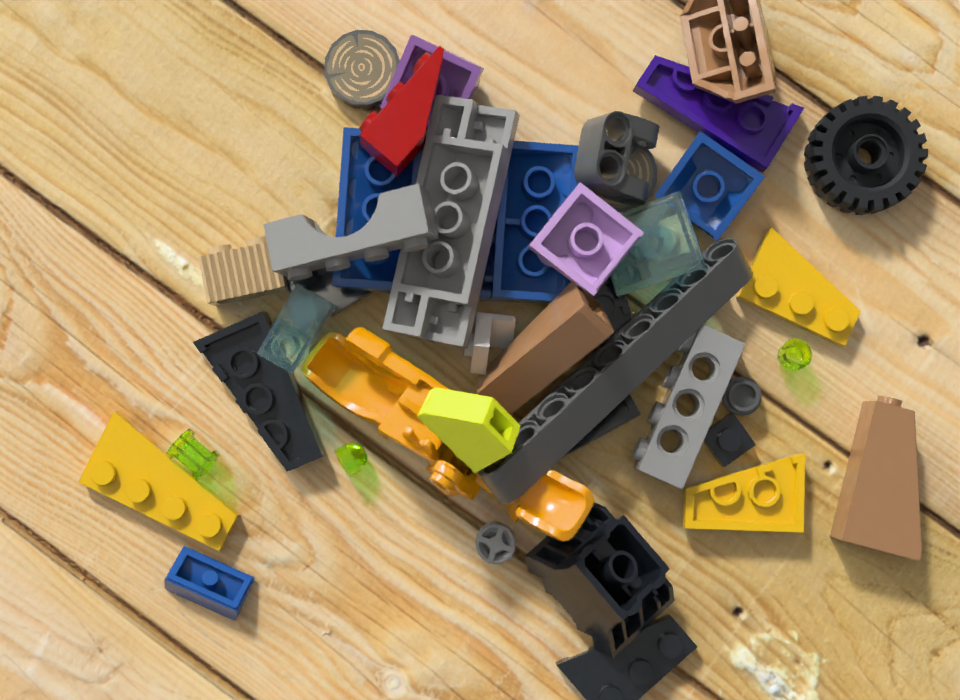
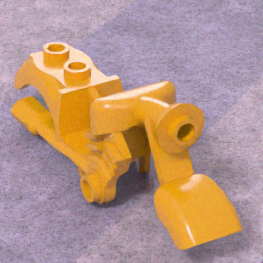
[301,327,594,541]

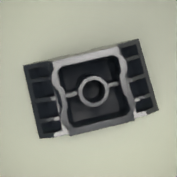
[525,502,675,659]

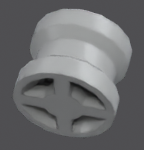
[476,521,516,564]

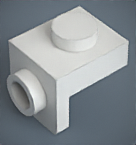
[464,312,516,375]

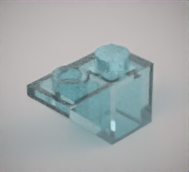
[257,283,337,374]

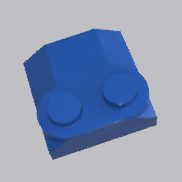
[653,131,765,241]

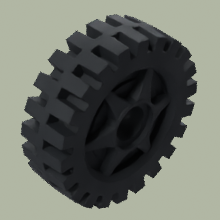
[804,96,928,215]

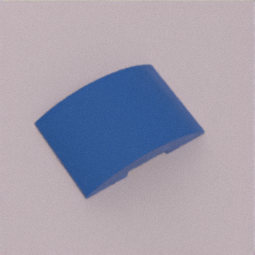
[332,127,578,303]

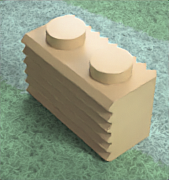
[198,236,289,306]

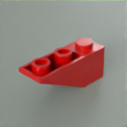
[359,46,444,177]

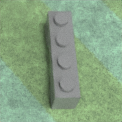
[264,184,439,281]

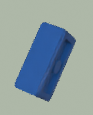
[164,546,255,621]

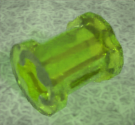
[166,429,220,481]

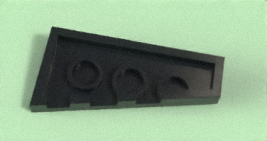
[193,311,326,472]

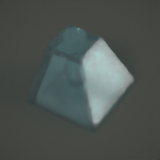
[610,191,706,297]

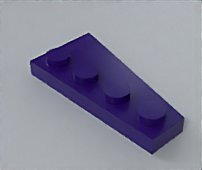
[633,55,804,173]

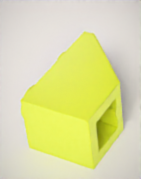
[417,387,521,473]

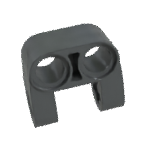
[574,111,660,206]

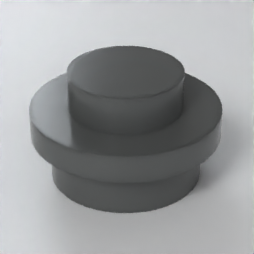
[722,377,762,416]

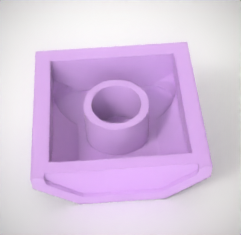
[528,182,644,297]

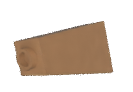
[476,282,614,415]
[830,395,922,561]

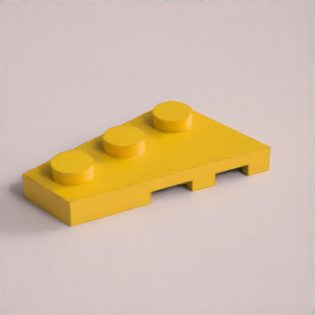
[736,227,861,347]
[682,453,805,533]

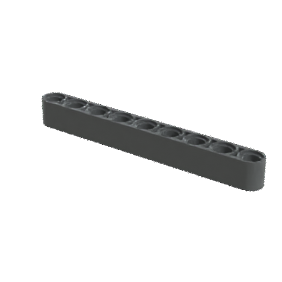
[477,238,753,504]

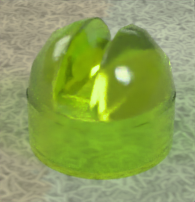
[777,338,812,372]
[334,442,368,477]

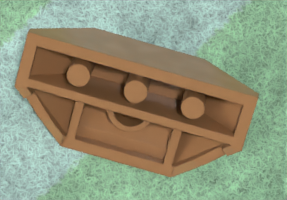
[680,0,776,104]

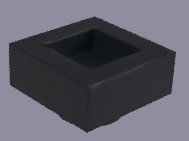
[703,413,756,467]

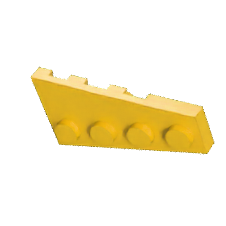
[78,411,240,551]

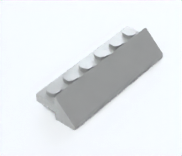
[382,95,520,349]

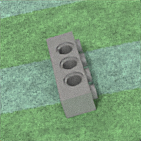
[631,325,746,489]

